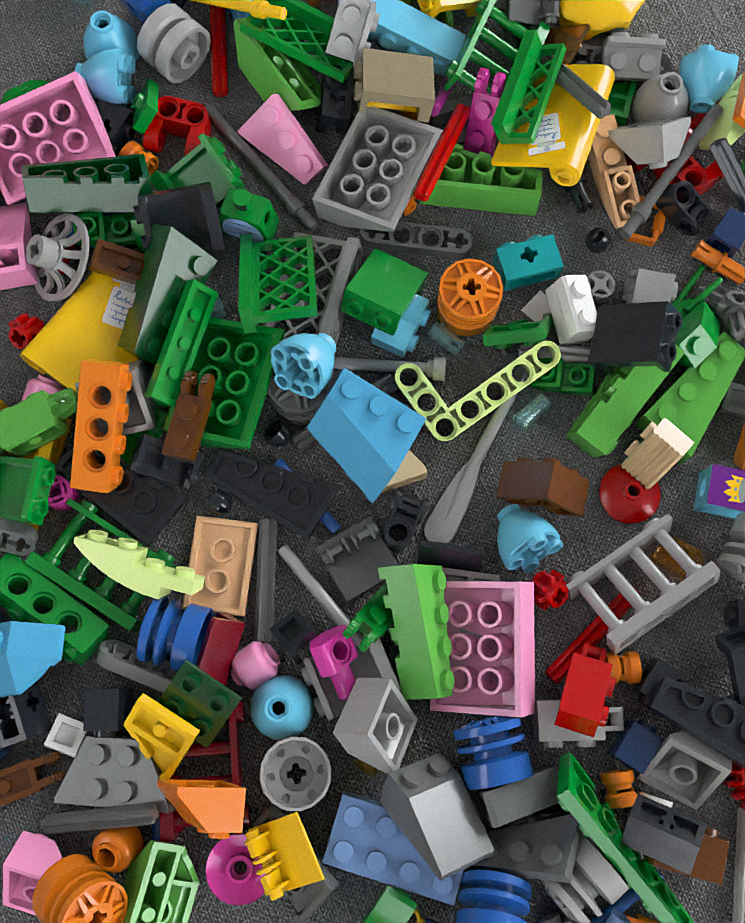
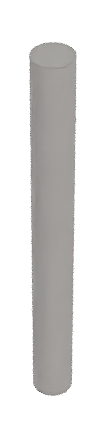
[278,544,364,649]

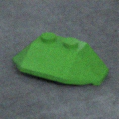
[233,18,321,110]
[123,840,200,923]

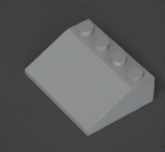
[312,106,443,232]

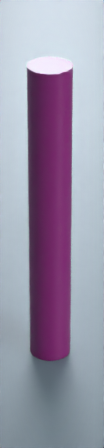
[431,77,458,117]

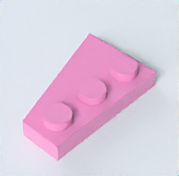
[237,94,329,185]

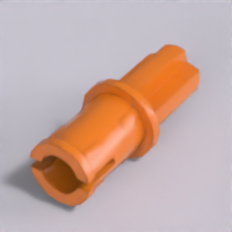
[690,240,745,285]

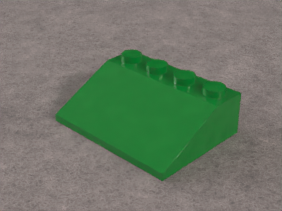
[163,317,285,449]

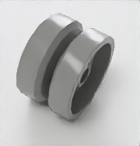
[137,4,211,83]

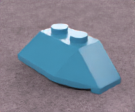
[0,621,65,697]

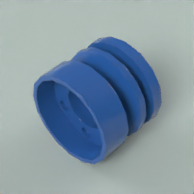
[137,596,213,672]
[453,716,534,790]
[455,870,532,923]

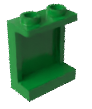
[150,133,245,209]
[340,248,428,336]
[0,456,56,526]

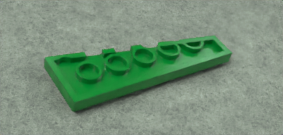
[556,752,693,923]

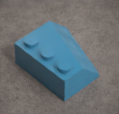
[306,368,426,504]

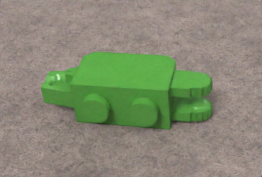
[0,387,78,457]

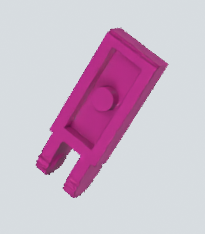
[463,67,506,156]

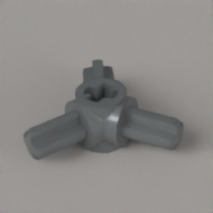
[692,286,745,341]

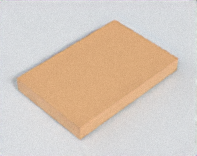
[181,516,259,617]

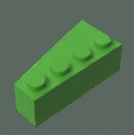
[420,143,543,216]
[635,331,745,465]
[565,344,685,458]
[378,564,454,700]

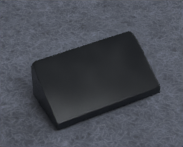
[417,540,484,572]

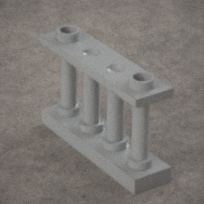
[566,514,721,655]

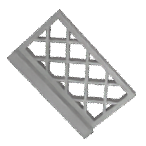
[265,232,364,344]

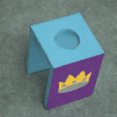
[693,464,745,519]

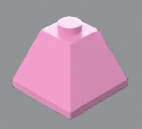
[3,831,62,915]

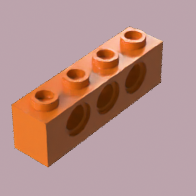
[70,359,132,493]

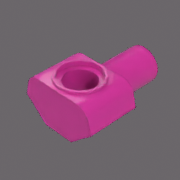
[309,625,358,700]

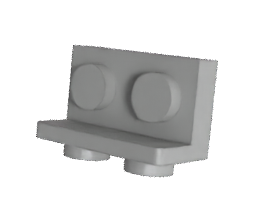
[326,0,380,67]
[601,32,666,81]

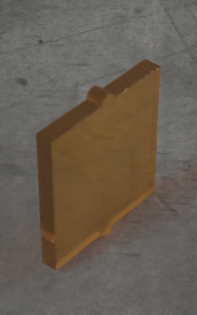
[543,23,590,65]

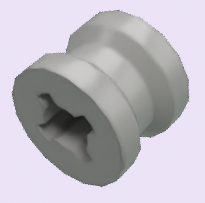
[587,270,615,307]

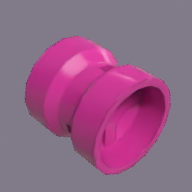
[48,475,79,512]

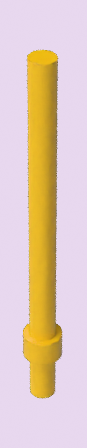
[190,0,287,20]

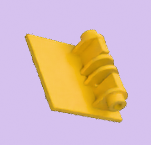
[244,812,325,901]

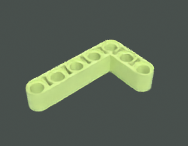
[395,341,561,441]

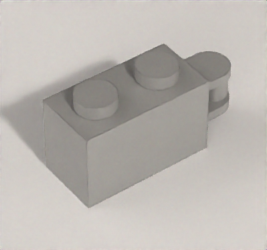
[533,700,624,748]

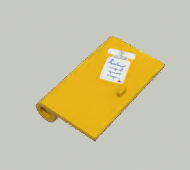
[491,64,615,186]
[19,272,139,394]

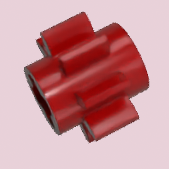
[8,312,45,349]
[530,569,569,610]

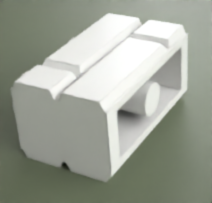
[545,275,598,345]

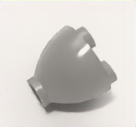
[630,72,689,123]

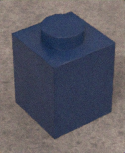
[706,207,745,258]
[607,719,663,774]

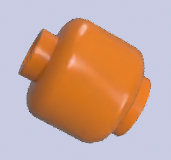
[92,826,143,873]

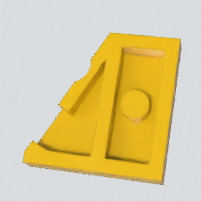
[123,693,200,779]

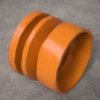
[436,258,503,337]
[32,854,128,923]

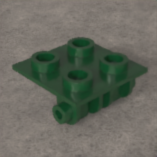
[158,659,242,748]

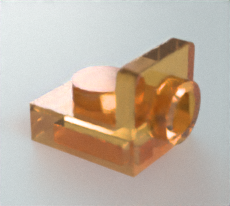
[651,533,705,582]

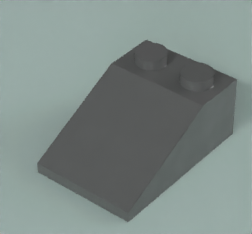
[379,753,494,881]

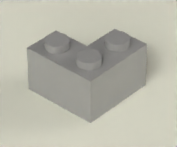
[621,268,678,304]

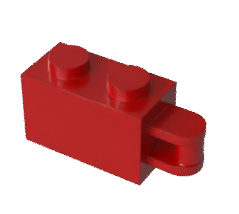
[554,642,616,738]

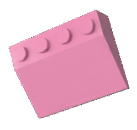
[0,71,116,205]
[430,581,535,717]

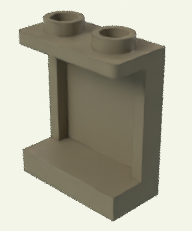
[354,48,435,123]

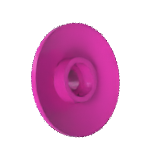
[206,833,266,906]

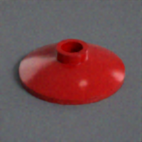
[599,464,661,524]

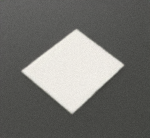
[521,290,551,322]

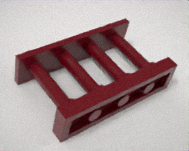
[159,702,251,842]

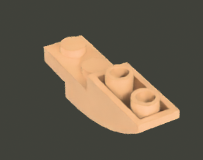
[588,114,641,229]

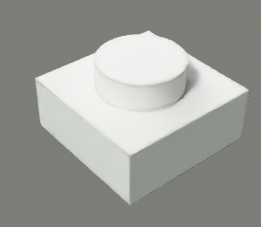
[44,713,88,758]

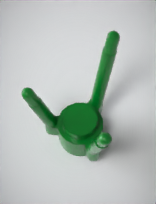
[671,265,723,319]

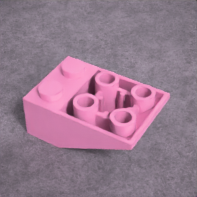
[0,202,37,290]

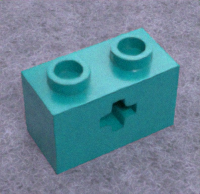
[493,234,564,292]

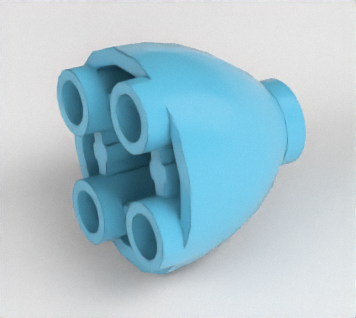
[83,10,139,62]
[679,44,739,113]
[75,48,136,107]
[271,333,336,399]
[497,504,563,573]
[250,675,314,740]

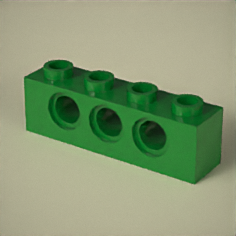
[0,553,109,666]

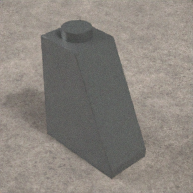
[476,764,559,828]

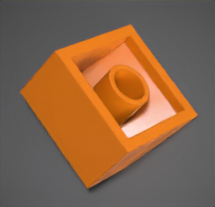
[157,779,246,839]

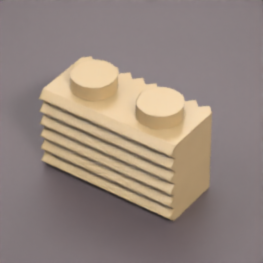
[621,418,695,489]

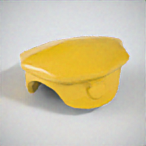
[559,0,645,40]

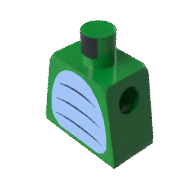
[219,188,280,242]

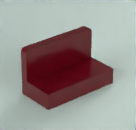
[196,612,245,686]

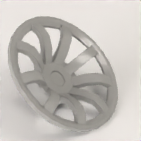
[26,213,89,302]

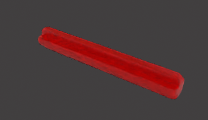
[210,5,228,98]
[413,103,471,202]
[545,585,641,683]

